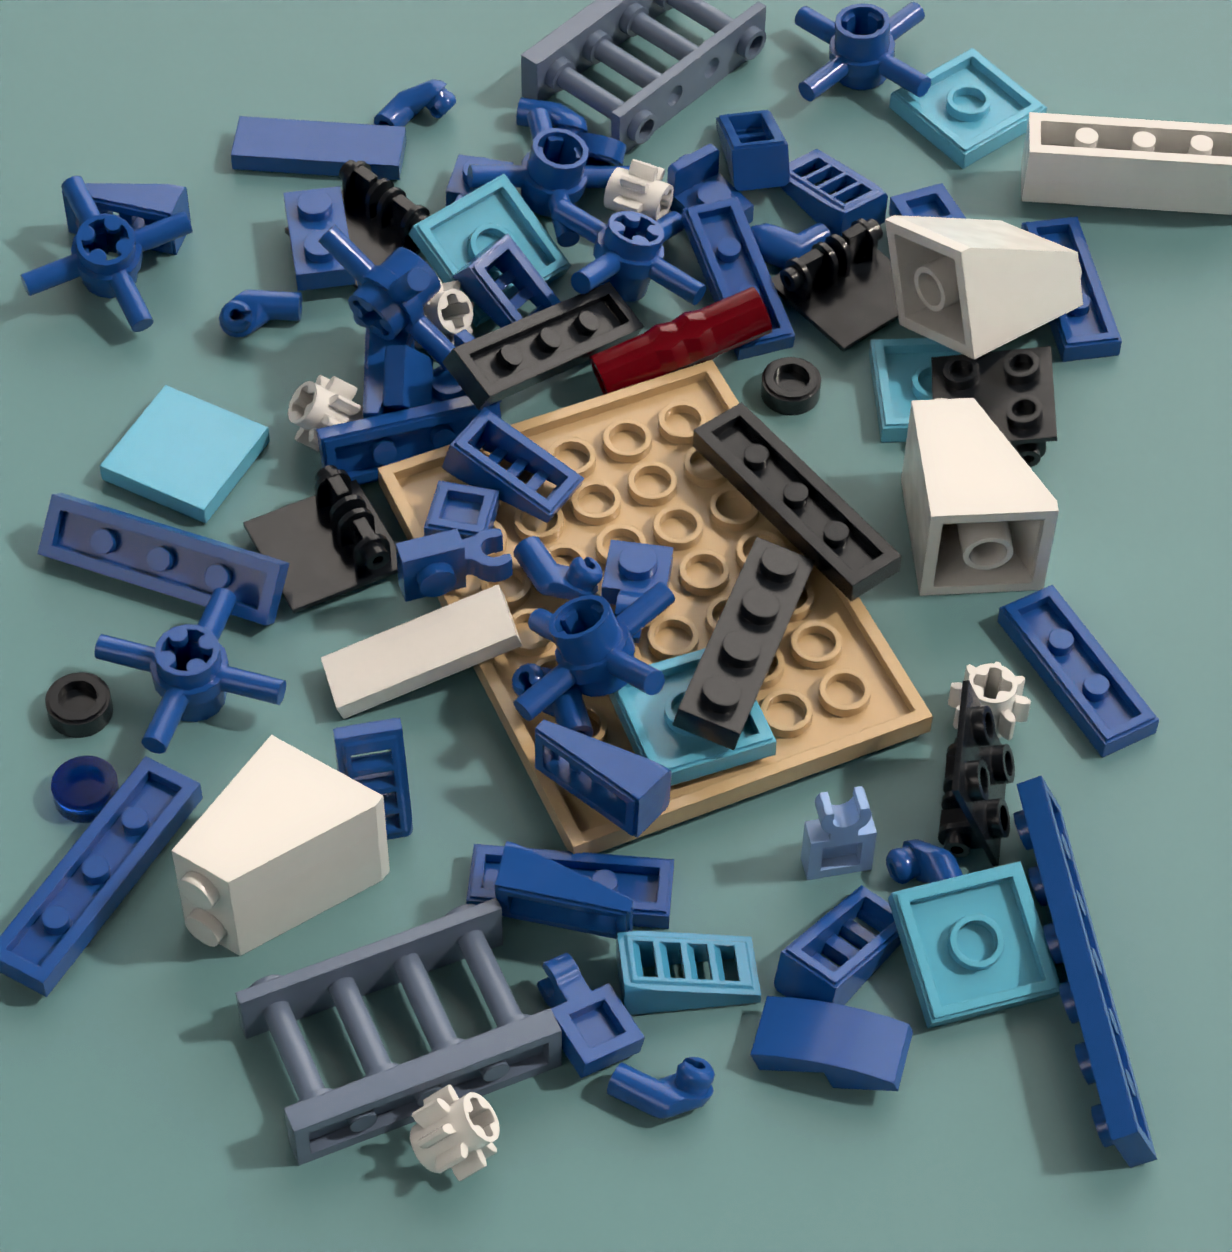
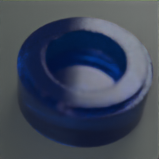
[51,756,119,823]

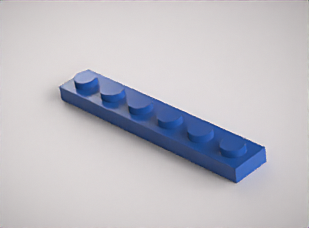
[1013,775,1157,1168]

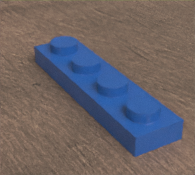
[37,493,290,625]
[0,756,203,997]

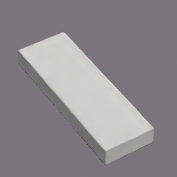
[321,584,522,719]

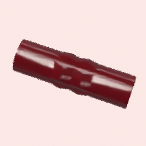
[589,287,773,395]

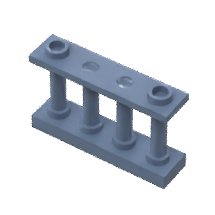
[521,0,766,154]
[235,898,562,1165]

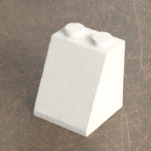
[885,215,1083,360]
[901,398,1059,596]
[171,735,390,956]

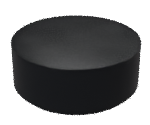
[761,357,821,415]
[45,672,113,738]

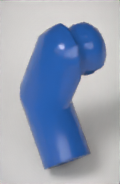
[374,79,456,127]
[516,97,588,133]
[751,222,831,269]
[219,289,302,338]
[513,536,603,600]
[512,663,593,737]
[886,839,963,884]
[607,1057,715,1119]

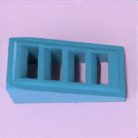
[616,931,761,1015]

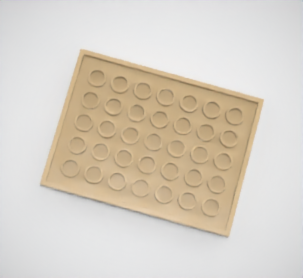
[378,360,933,854]

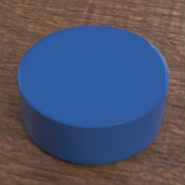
[575,132,627,166]

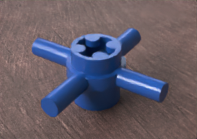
[794,2,931,101]
[467,108,630,247]
[20,176,193,332]
[552,199,707,306]
[318,224,455,371]
[513,581,675,721]
[94,588,286,754]

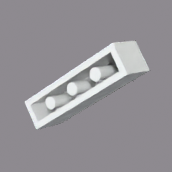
[1021,112,1232,215]

